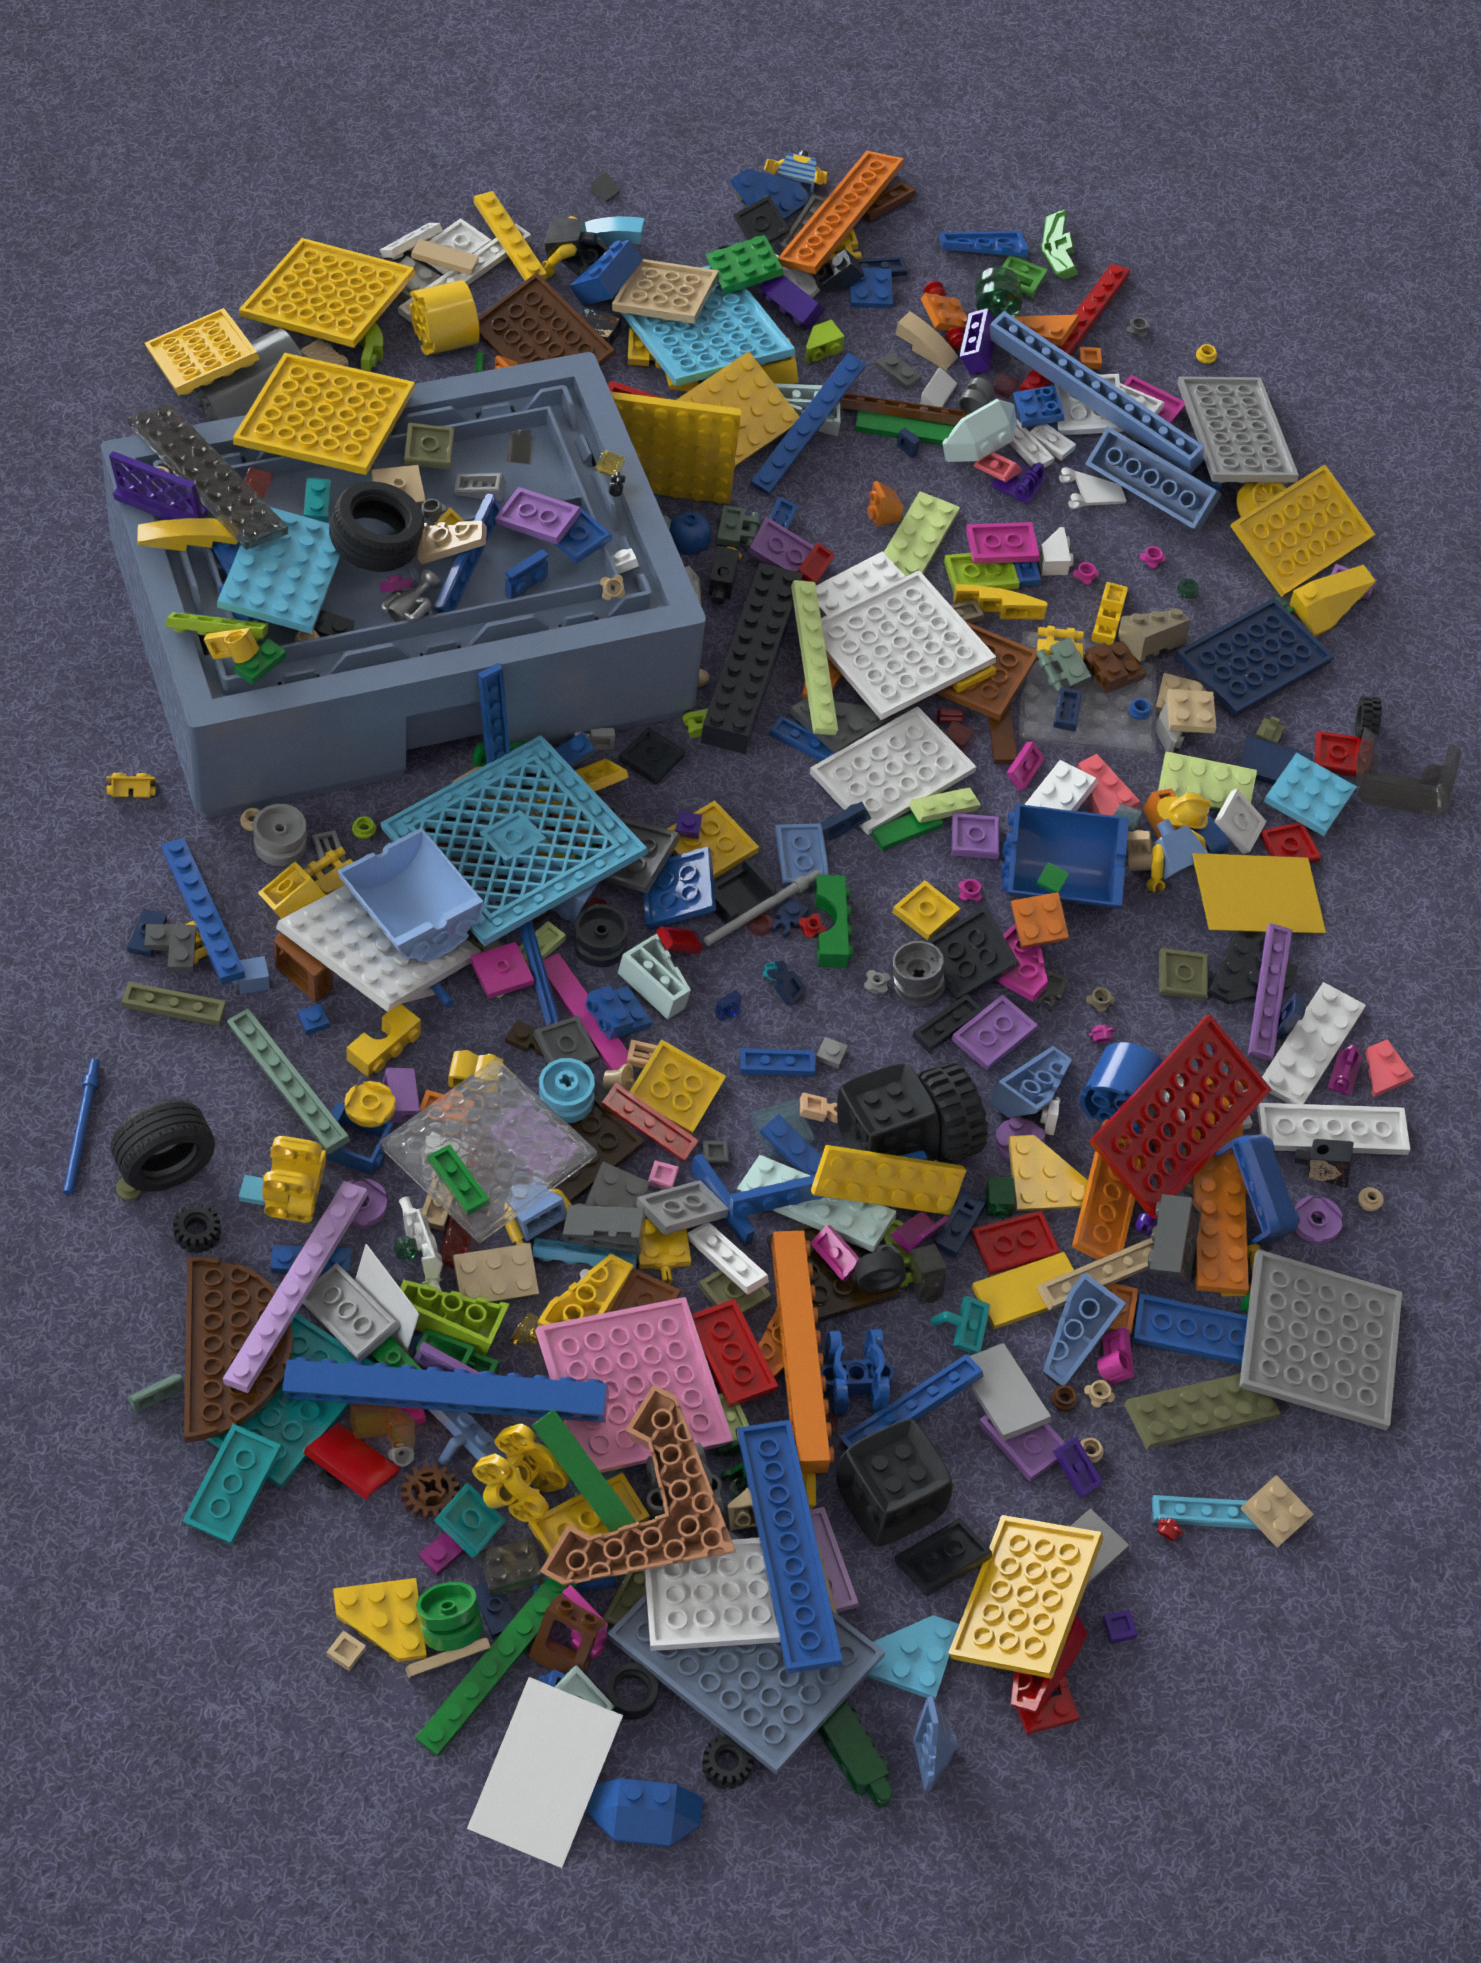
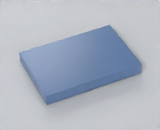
[775,823,829,887]

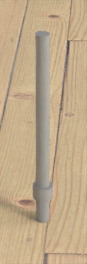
[704,869,822,946]

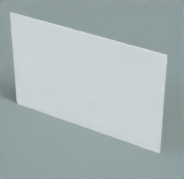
[467,1677,623,1868]

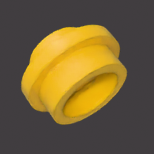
[1196,344,1217,364]

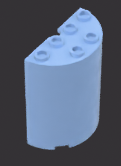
[337,828,483,962]

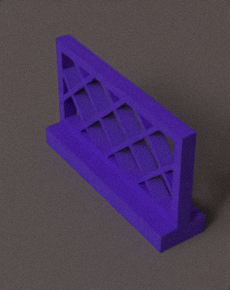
[109,451,208,520]

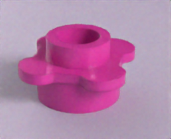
[1139,546,1166,569]
[1073,562,1099,585]
[958,879,983,902]
[1089,1025,1116,1044]

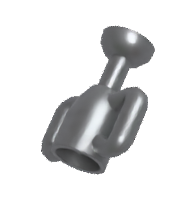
[380,569,442,622]

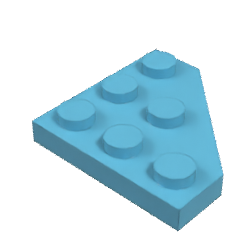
[866,1615,959,1699]

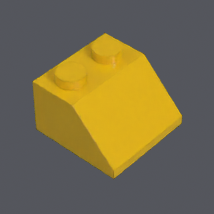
[258,862,326,919]

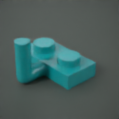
[930,1296,990,1354]

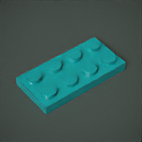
[182,1424,283,1545]

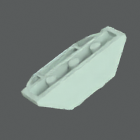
[942,399,1017,462]

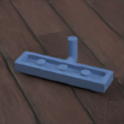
[429,1410,507,1465]

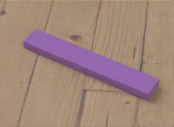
[1248,923,1292,1062]

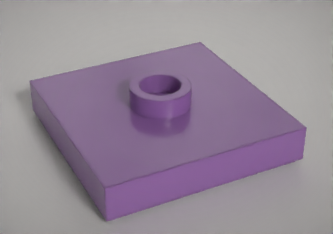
[951,813,999,859]

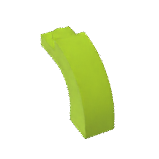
[358,323,383,372]

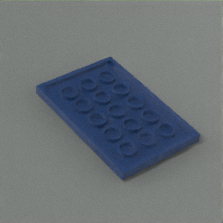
[1175,597,1334,717]

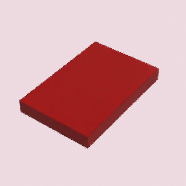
[971,1210,1061,1275]
[304,1423,400,1500]

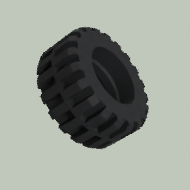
[916,1062,989,1163]

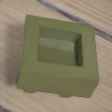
[1255,716,1285,744]

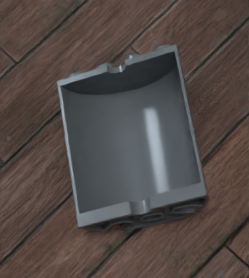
[189,328,304,422]

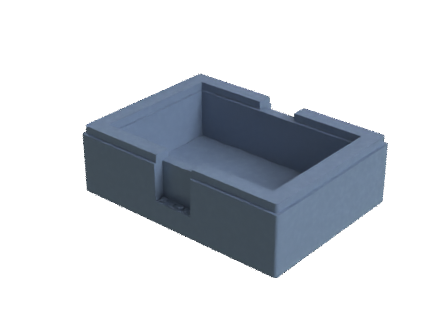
[101,352,706,818]

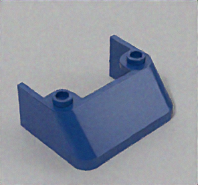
[1214,1134,1300,1246]

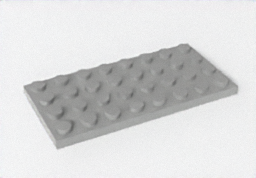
[1177,377,1299,483]

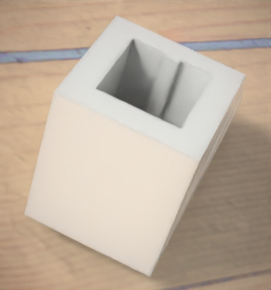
[1039,527,1073,575]

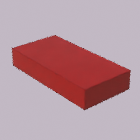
[797,542,835,584]
[656,926,703,954]

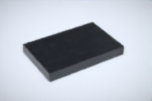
[894,1518,992,1597]

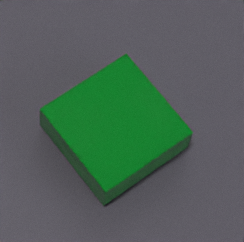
[1036,862,1069,893]

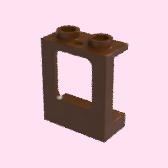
[529,1595,607,1675]

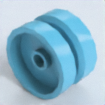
[539,1058,595,1123]

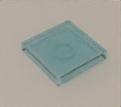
[749,1098,815,1157]

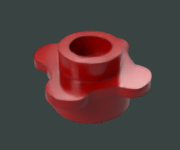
[799,914,827,938]
[1157,1518,1183,1542]

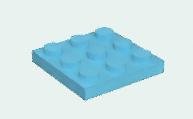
[1264,752,1357,836]

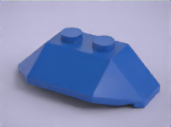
[587,1778,703,1847]

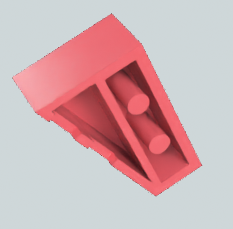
[1077,753,1140,820]

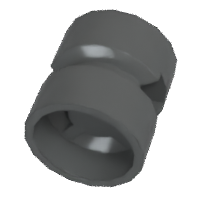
[957,378,994,415]

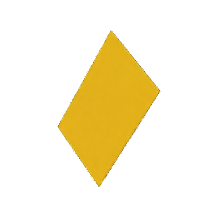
[1192,853,1326,933]

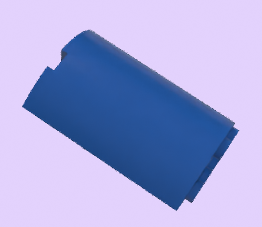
[1000,804,1129,909]

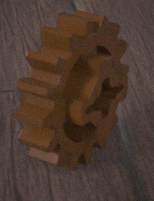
[401,1463,459,1521]

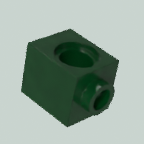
[985,1177,1015,1218]

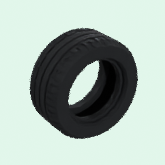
[329,481,425,572]
[110,1099,215,1192]

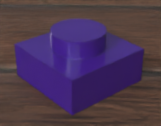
[675,811,702,839]
[1102,1609,1138,1644]

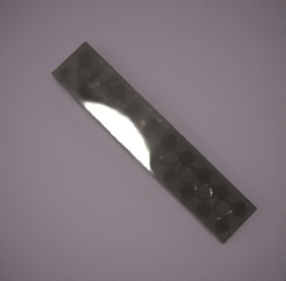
[128,402,289,550]

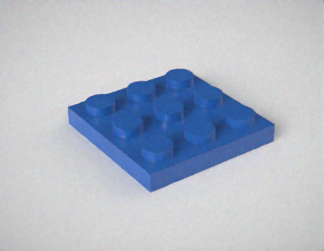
[644,846,716,930]

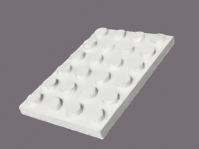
[810,706,976,835]
[645,1538,780,1651]

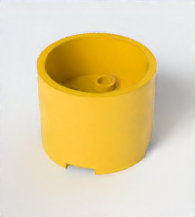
[409,280,480,356]

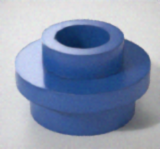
[1128,698,1152,720]

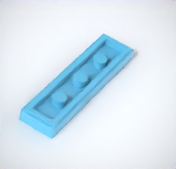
[1152,1495,1259,1529]

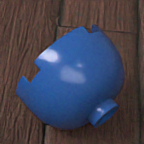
[669,511,711,555]

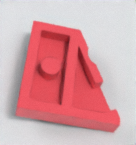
[1365,1039,1414,1097]

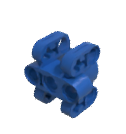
[820,1329,894,1415]

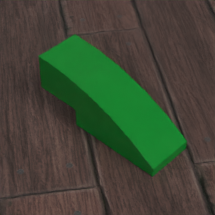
[415,1328,499,1374]

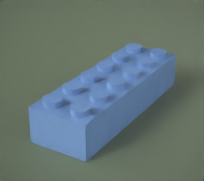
[1085,426,1222,531]

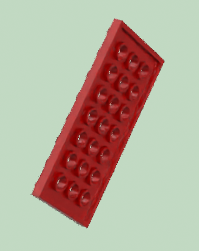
[1088,1014,1272,1218]

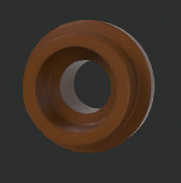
[1051,1385,1078,1411]

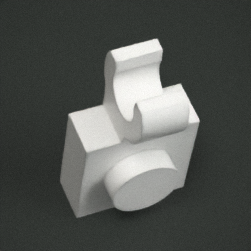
[1040,1097,1060,1135]

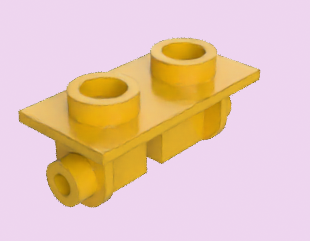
[106,773,157,798]

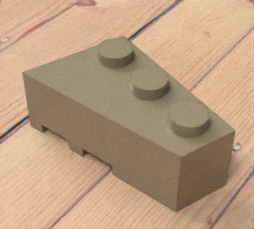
[1117,608,1191,662]

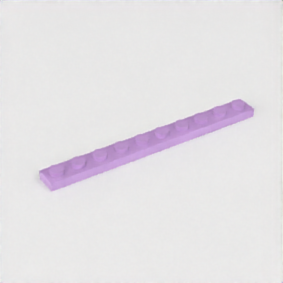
[223,1181,368,1393]

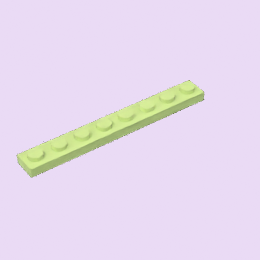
[791,580,838,735]

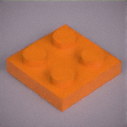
[1011,892,1069,949]

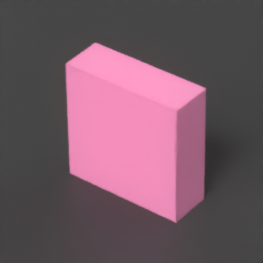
[648,1160,679,1190]

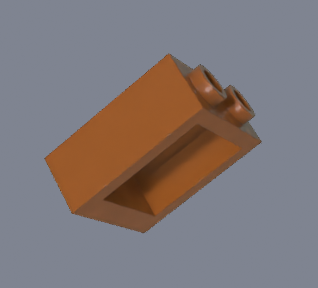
[273,932,333,1003]

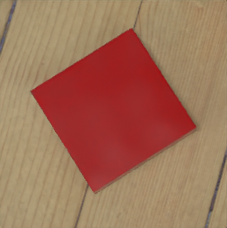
[1314,731,1362,777]
[1259,822,1321,864]

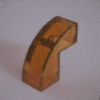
[350,1404,415,1448]

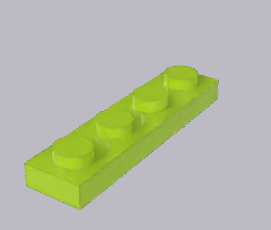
[166,612,268,641]

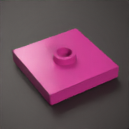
[470,942,534,999]

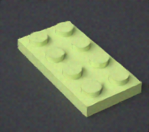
[1158,752,1257,810]

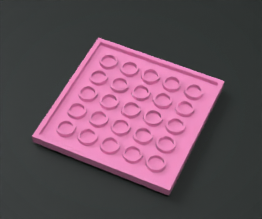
[536,1297,734,1473]

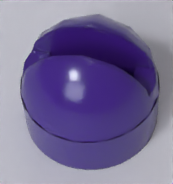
[1136,1214,1158,1235]

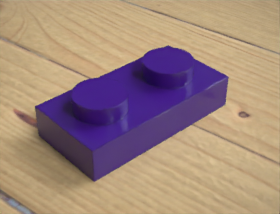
[1053,1437,1103,1497]

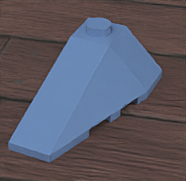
[989,1046,1072,1118]
[1043,1272,1128,1385]
[913,1696,958,1792]

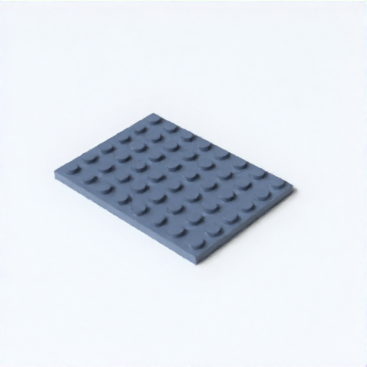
[607,1530,885,1775]

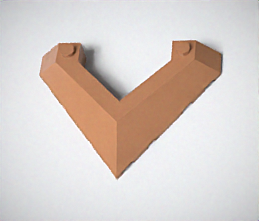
[540,1384,736,1585]

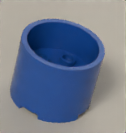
[1080,1042,1167,1134]

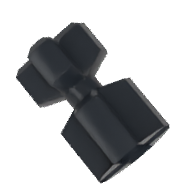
[608,472,626,497]

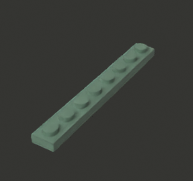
[227,1008,350,1154]

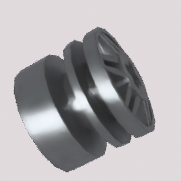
[893,941,945,1006]

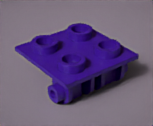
[990,458,1048,504]

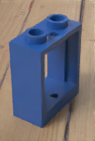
[316,1102,396,1176]

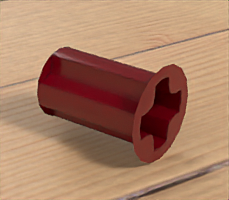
[936,707,963,725]

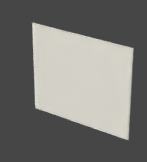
[355,1244,419,1353]

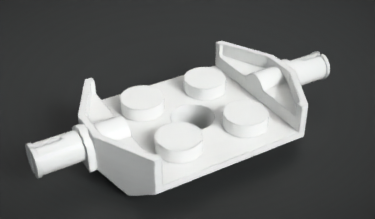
[399,1197,443,1291]

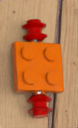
[921,281,968,350]

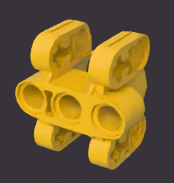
[262,1136,327,1223]
[472,1424,570,1522]

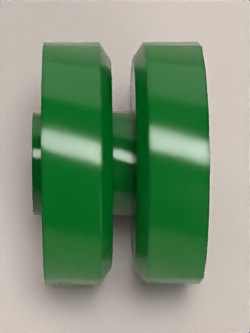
[416,1582,483,1651]

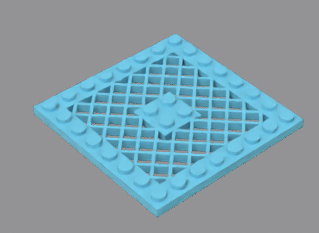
[381,735,648,947]

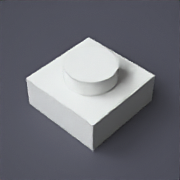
[611,548,639,574]

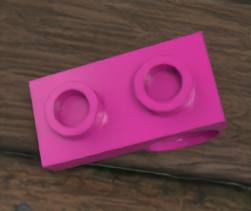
[1097,1327,1134,1385]

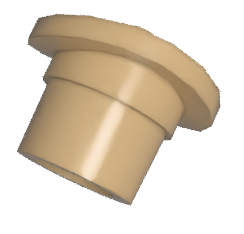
[603,1063,634,1091]

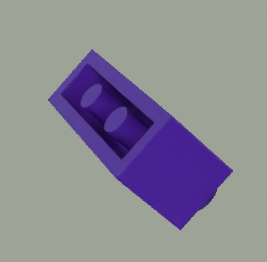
[759,275,826,329]
[960,308,995,375]

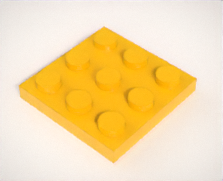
[667,800,759,879]
[629,1039,726,1135]

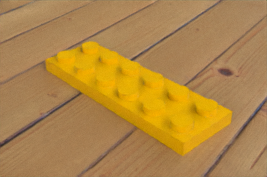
[810,1145,966,1215]

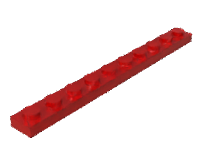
[1020,263,1130,391]

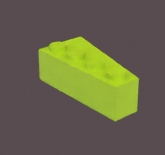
[400,1280,509,1356]

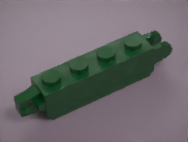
[817,1698,893,1808]

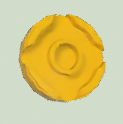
[345,1081,396,1128]

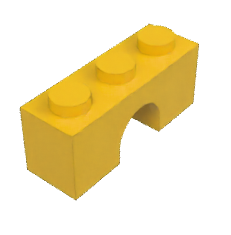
[347,1004,421,1078]

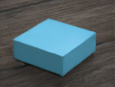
[239,1175,265,1205]

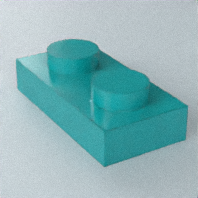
[304,478,331,523]

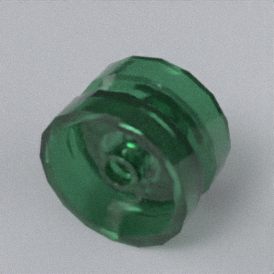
[975,267,1022,320]

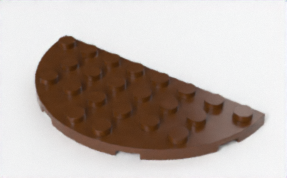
[184,1257,294,1443]

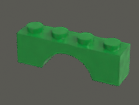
[814,875,853,968]

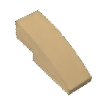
[896,311,959,371]

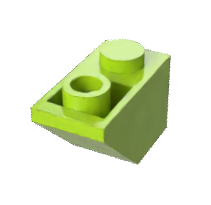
[804,320,845,364]

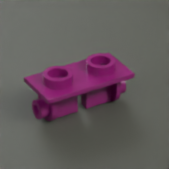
[1327,1045,1363,1096]

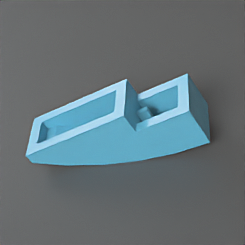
[585,216,644,246]

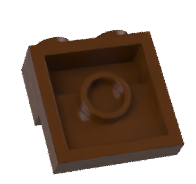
[1083,641,1146,693]

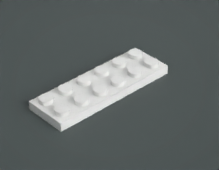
[1262,982,1366,1104]
[1257,1103,1410,1155]

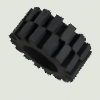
[1355,696,1382,739]
[173,1203,221,1253]
[702,1734,754,1789]

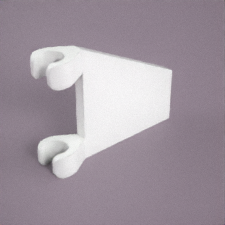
[1059,468,1127,509]

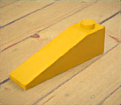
[1289,565,1376,637]
[537,1254,634,1326]

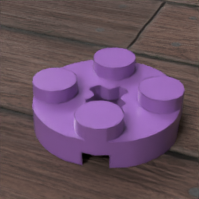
[995,1116,1045,1162]
[348,1178,387,1230]
[1294,1196,1342,1246]

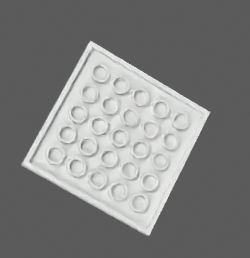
[821,570,996,720]
[276,885,481,1012]

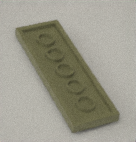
[1124,1373,1281,1450]

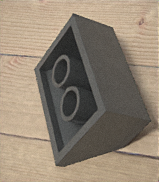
[1148,1194,1202,1284]

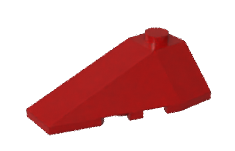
[1011,1616,1087,1714]

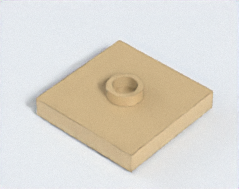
[371,465,425,507]

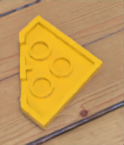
[1008,1135,1088,1211]
[333,1578,426,1662]

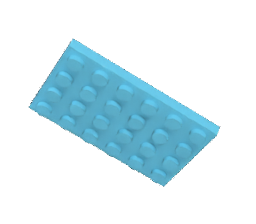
[217,504,341,634]

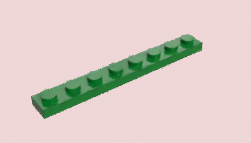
[416,1577,578,1757]

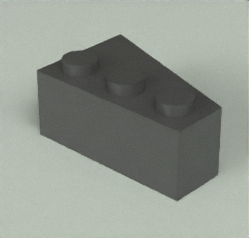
[563,1204,646,1254]

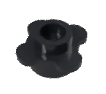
[317,1469,343,1490]

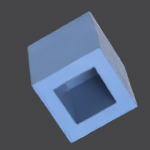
[233,956,270,994]

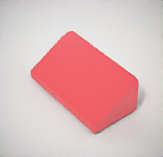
[973,452,1022,482]

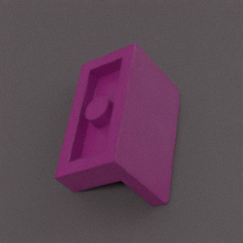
[891,1211,950,1254]

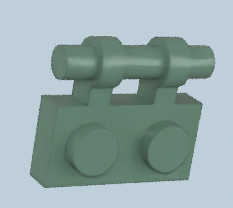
[717,505,761,550]
[1036,637,1091,693]

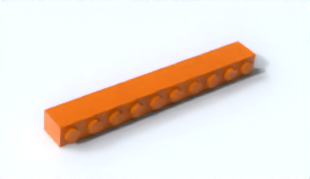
[771,1231,834,1474]

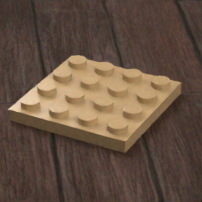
[612,259,718,324]

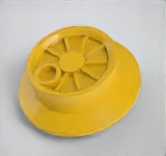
[1236,482,1287,517]

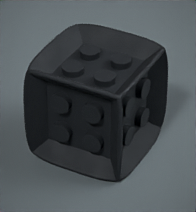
[837,1064,940,1161]
[836,1419,953,1547]

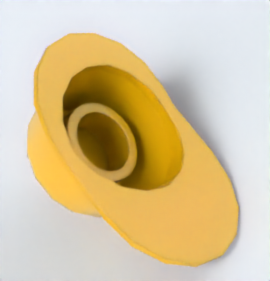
[1157,792,1211,829]

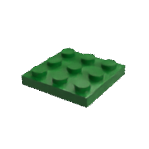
[705,235,784,295]

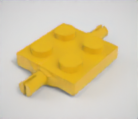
[637,1219,691,1284]

